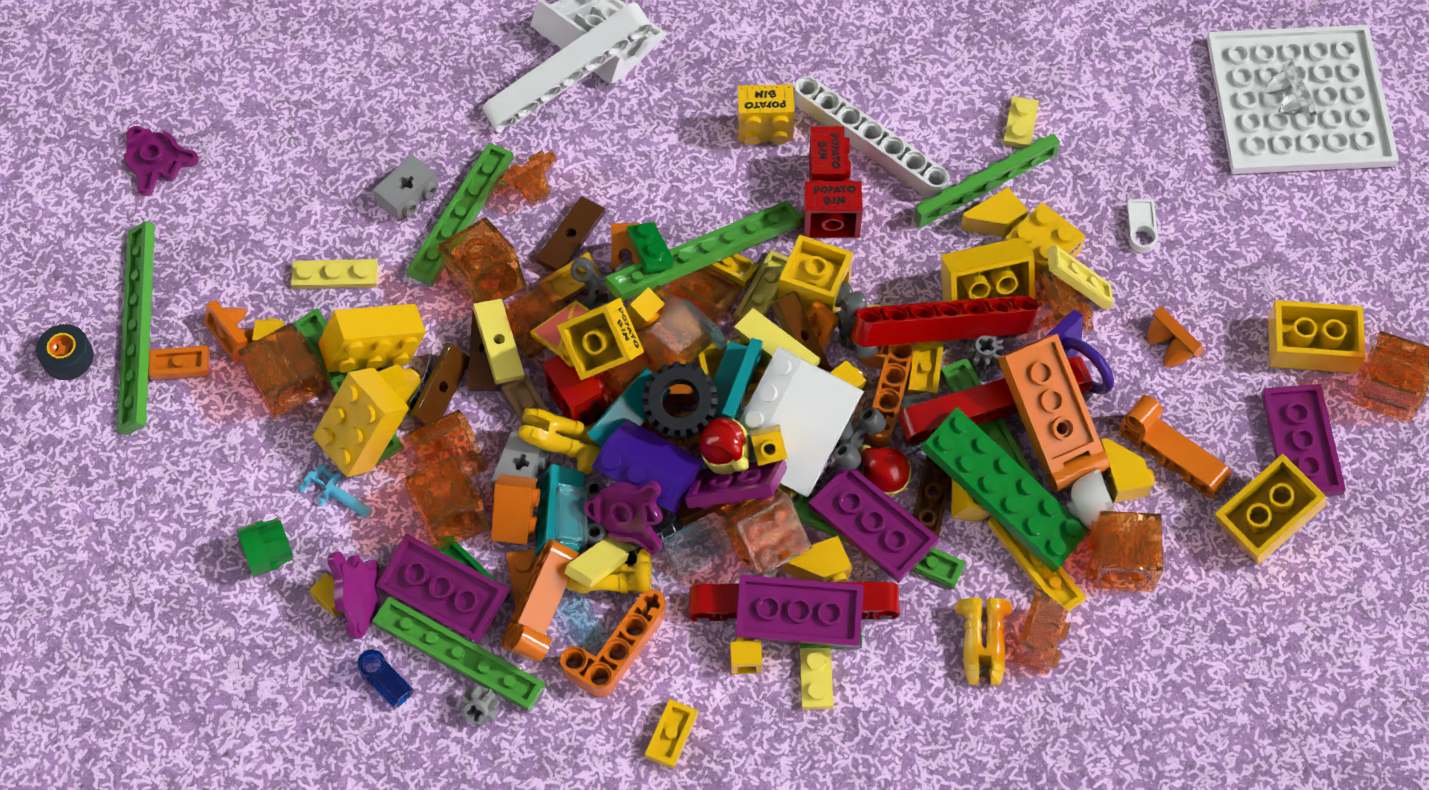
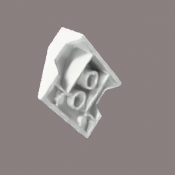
[530,0,667,84]
[739,347,864,497]

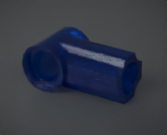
[357,649,414,710]

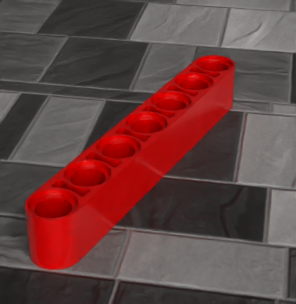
[851,295,1039,347]
[897,356,1094,444]
[689,582,900,621]

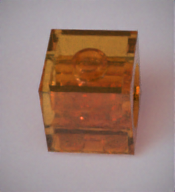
[437,217,527,308]
[635,285,713,373]
[237,323,327,420]
[1352,331,1429,423]
[402,454,490,551]
[715,489,812,576]
[1086,511,1163,592]

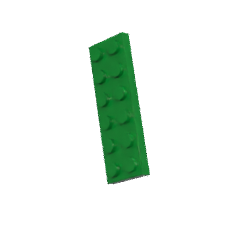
[920,407,1089,573]

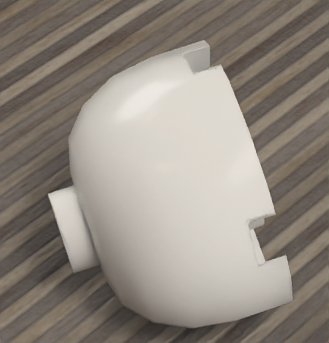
[1067,469,1121,531]

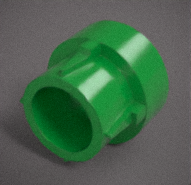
[236,518,293,578]

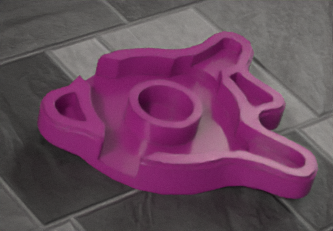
[124,126,199,196]
[584,481,663,555]
[327,551,380,639]

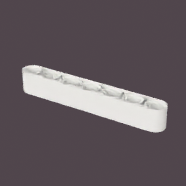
[482,2,652,133]
[794,76,949,199]

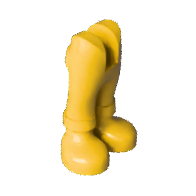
[517,408,601,476]
[566,549,652,594]
[955,597,1012,686]

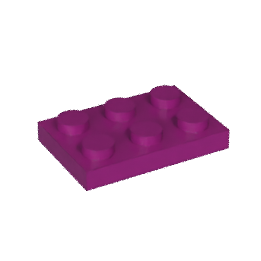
[685,459,788,509]

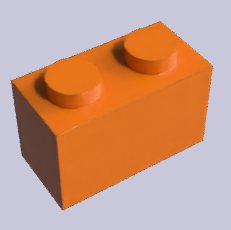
[491,474,540,545]

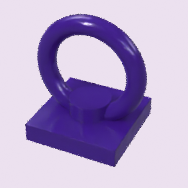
[1045,309,1114,395]

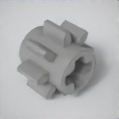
[966,335,1003,371]
[459,685,500,726]

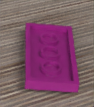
[1261,384,1346,496]
[808,469,939,584]
[376,533,510,643]
[735,575,864,648]

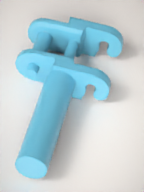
[298,463,372,518]

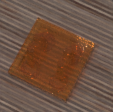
[497,150,557,206]
[1035,266,1094,333]
[505,280,565,359]

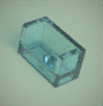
[661,513,732,579]

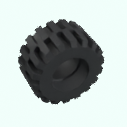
[642,361,718,440]

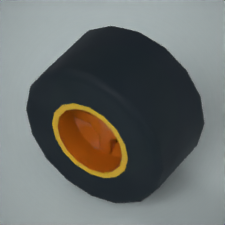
[36,324,94,380]

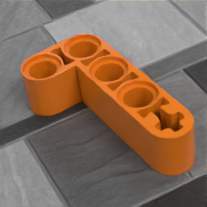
[859,343,914,448]
[1119,395,1232,498]
[501,539,579,662]
[560,589,666,698]

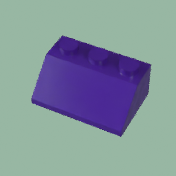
[592,419,705,514]

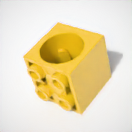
[778,234,854,315]

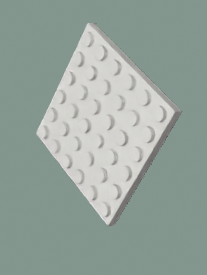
[1206,25,1399,174]

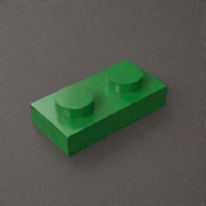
[626,222,674,273]

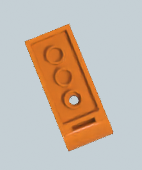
[997,334,1110,492]

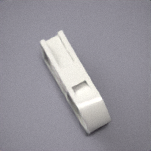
[1127,199,1158,253]

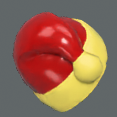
[699,417,751,474]
[858,445,911,496]

